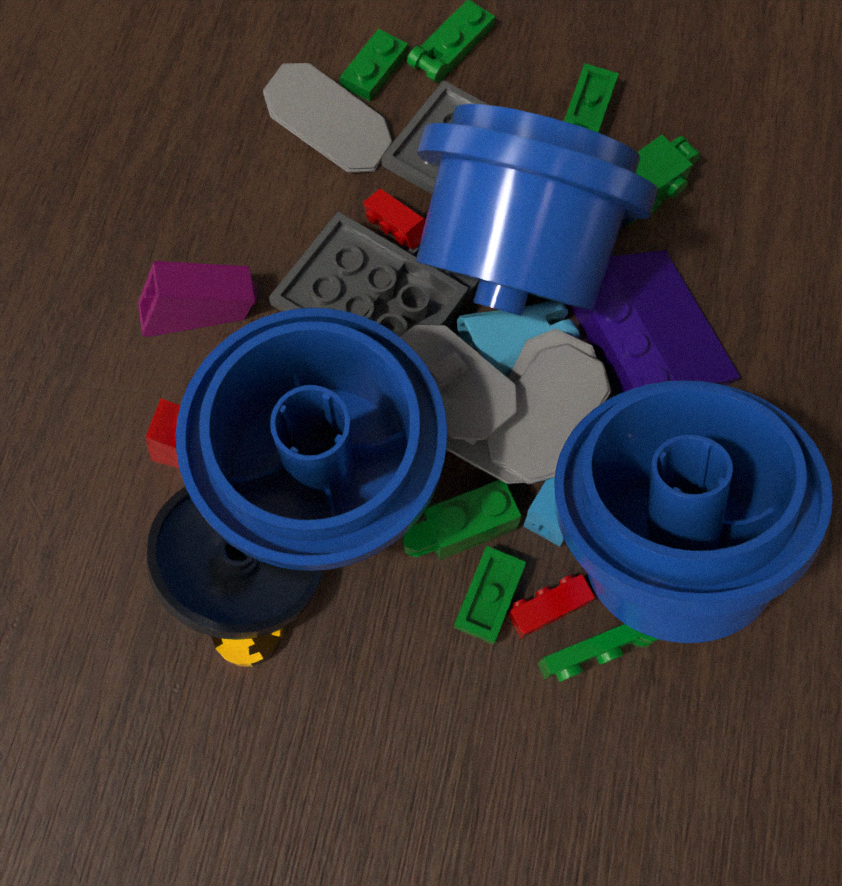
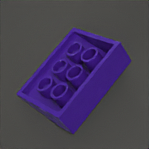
[569,250,741,394]

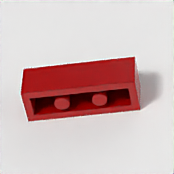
[362,189,425,250]
[508,574,595,639]

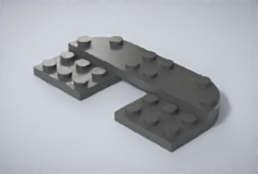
[269,80,489,337]

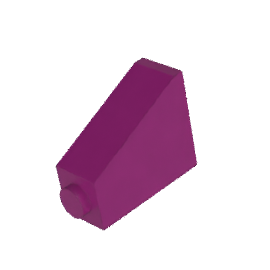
[138,261,258,337]

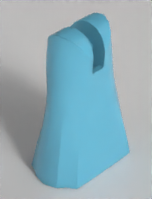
[457,301,580,378]

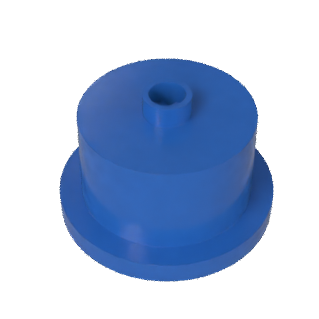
[416,104,658,316]
[176,308,447,571]
[554,380,833,643]

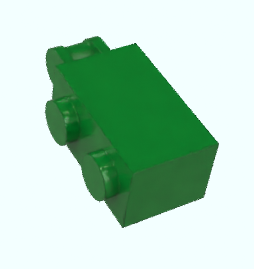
[629,135,701,225]
[403,480,522,561]

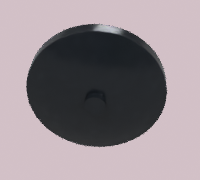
[146,487,323,640]

